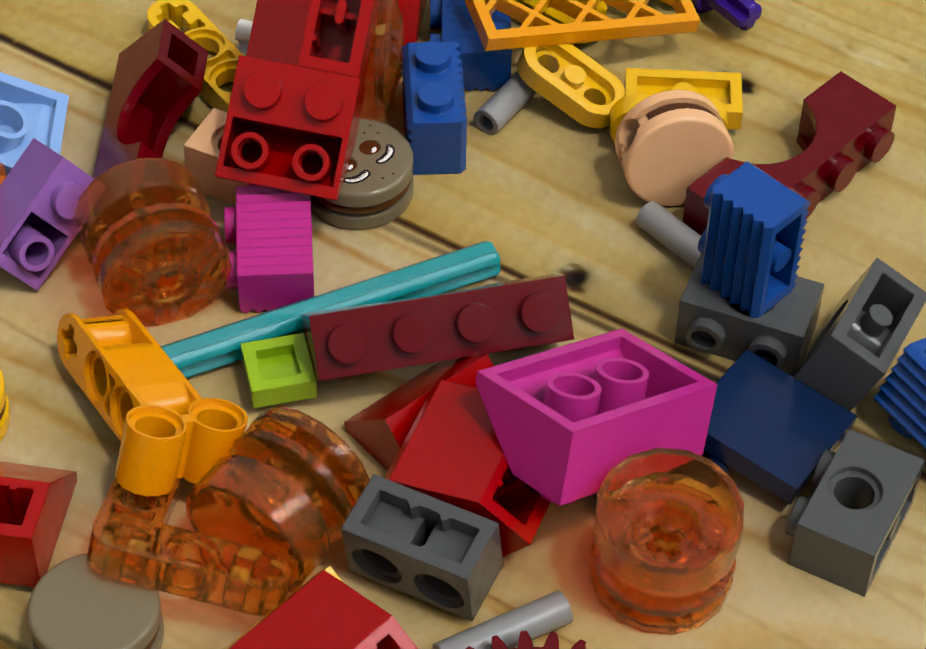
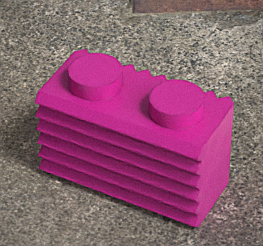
[224,185,314,314]

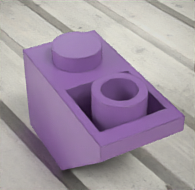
[0,138,108,291]

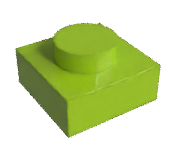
[240,333,317,408]

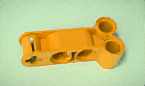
[57,308,248,496]

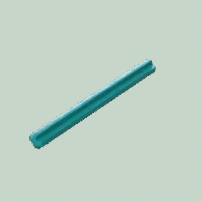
[161,241,501,378]

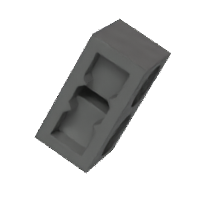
[341,474,503,621]

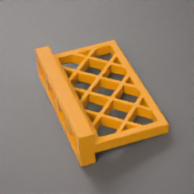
[464,0,701,51]

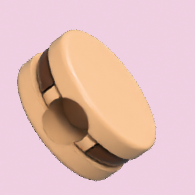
[615,90,734,206]

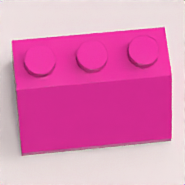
[475,328,718,506]

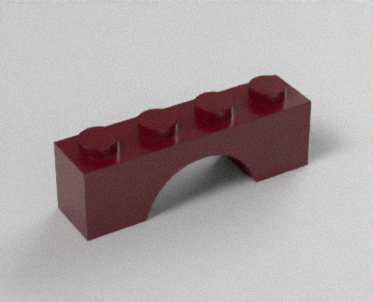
[86,19,208,252]
[683,71,896,235]
[301,275,574,381]

